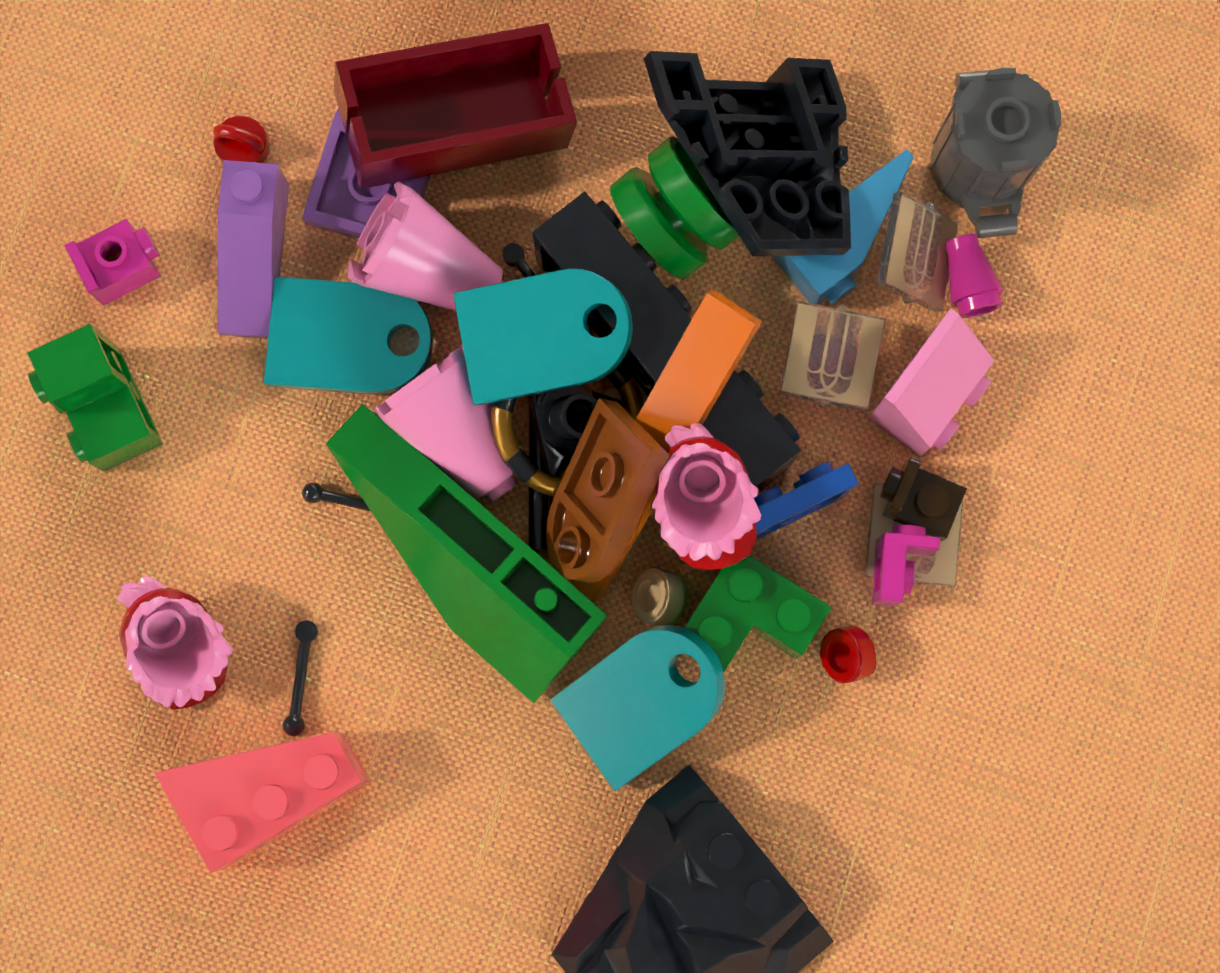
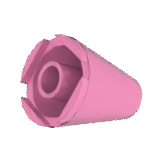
[348,182,503,311]
[374,345,517,503]

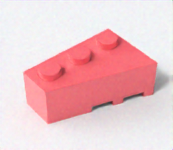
[155,732,370,873]

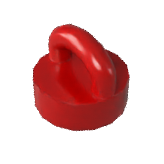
[213,115,270,163]
[820,625,876,684]

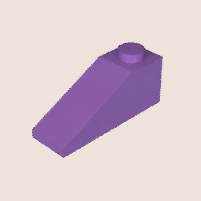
[218,160,289,339]

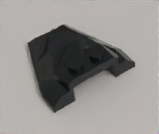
[644,51,851,257]
[551,765,834,973]

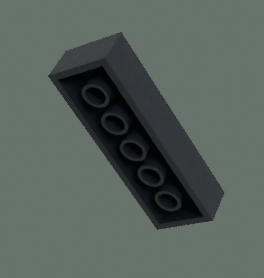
[532,191,801,492]

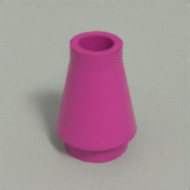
[945,234,1004,318]

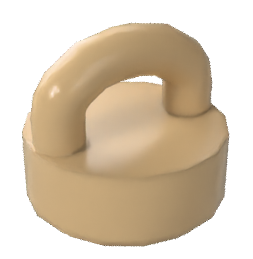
[632,568,687,625]

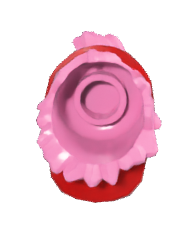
[652,423,761,570]
[118,576,233,710]

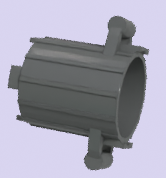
[929,68,1061,238]

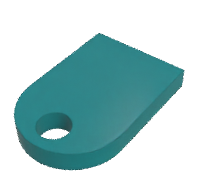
[453,269,633,405]
[264,277,434,395]
[550,625,725,791]

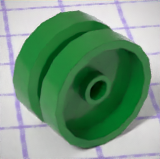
[610,136,739,280]

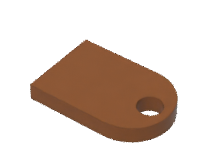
[546,398,670,583]

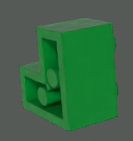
[27,324,163,472]
[684,555,832,672]

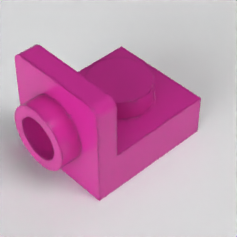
[872,525,940,607]

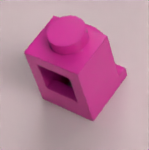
[64,219,161,306]

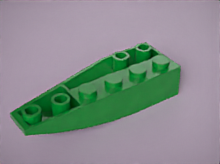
[326,404,607,703]

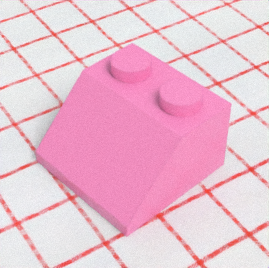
[868,309,994,457]

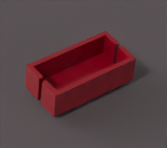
[334,23,578,189]

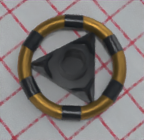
[491,362,643,497]

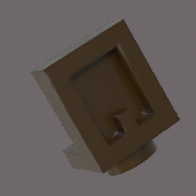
[880,457,967,541]

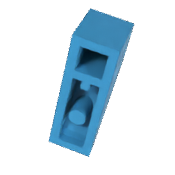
[774,149,914,307]

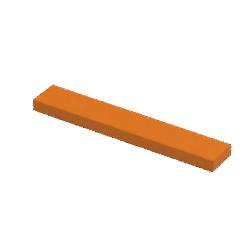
[553,290,762,602]

